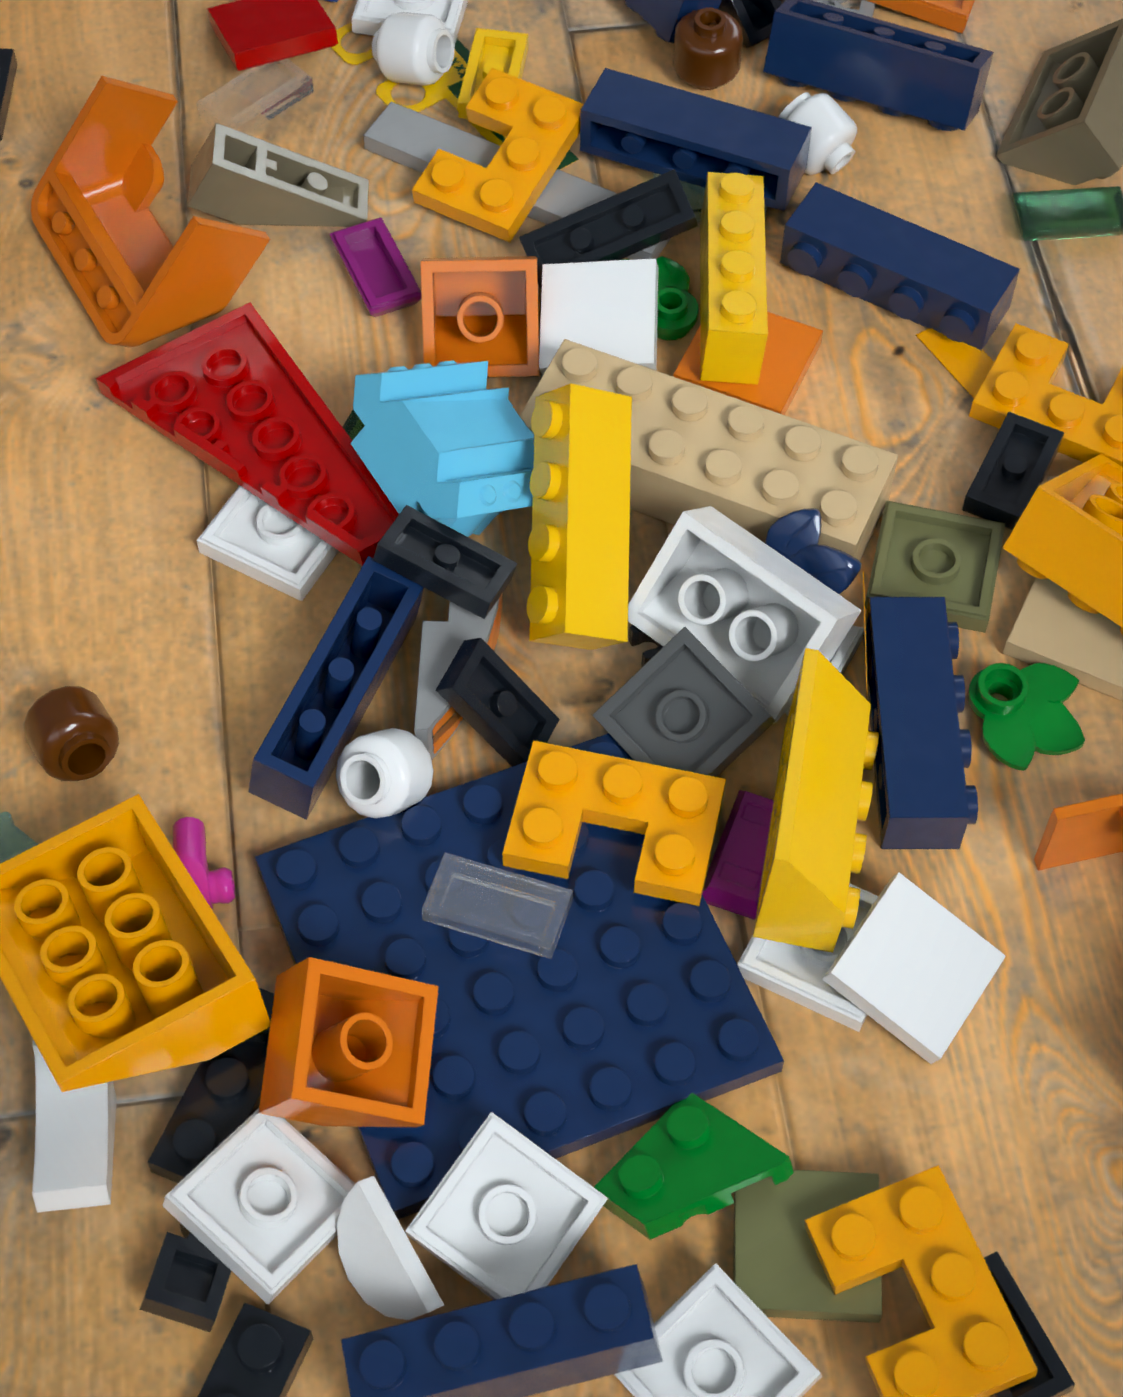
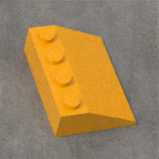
[1003,454,1123,635]
[0,794,271,1092]

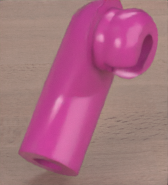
[172,817,235,909]

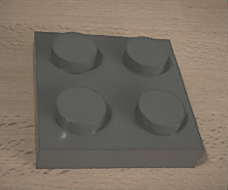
[593,627,776,777]

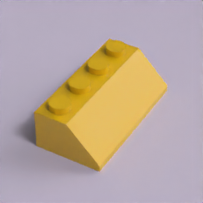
[753,648,879,953]

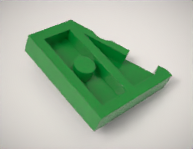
[594,1093,794,1240]

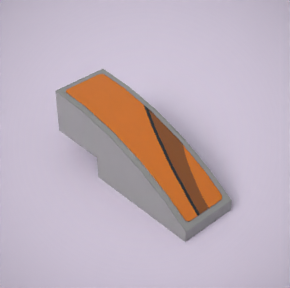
[414,594,503,760]

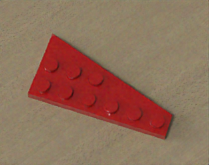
[95,302,399,566]

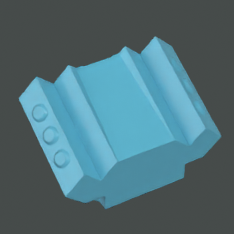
[350,360,534,537]

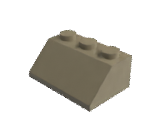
[996,18,1123,186]

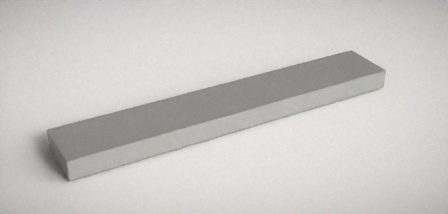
[363,102,671,260]

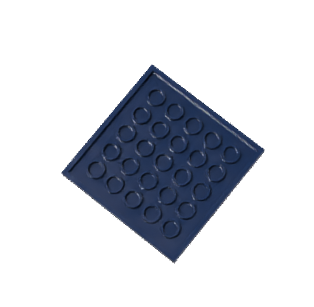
[255,733,784,1220]

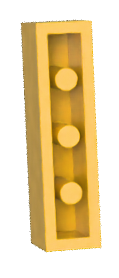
[700,172,768,384]
[526,383,632,650]

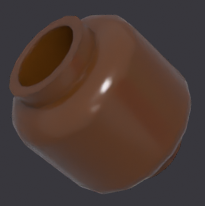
[673,8,743,90]
[24,686,119,781]

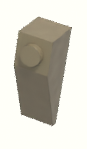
[187,123,369,227]

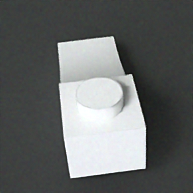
[32,1040,117,1212]

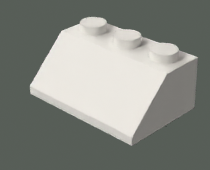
[628,506,862,724]

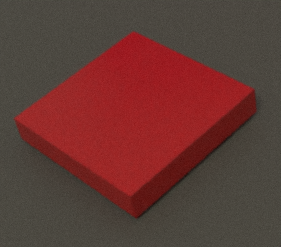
[207,0,338,71]

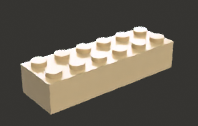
[520,339,898,561]

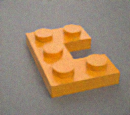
[412,68,584,243]
[969,323,1123,467]
[502,740,726,906]
[805,1165,1038,1397]

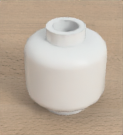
[372,12,454,85]
[779,92,857,175]
[336,728,434,819]

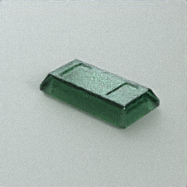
[1012,186,1123,241]

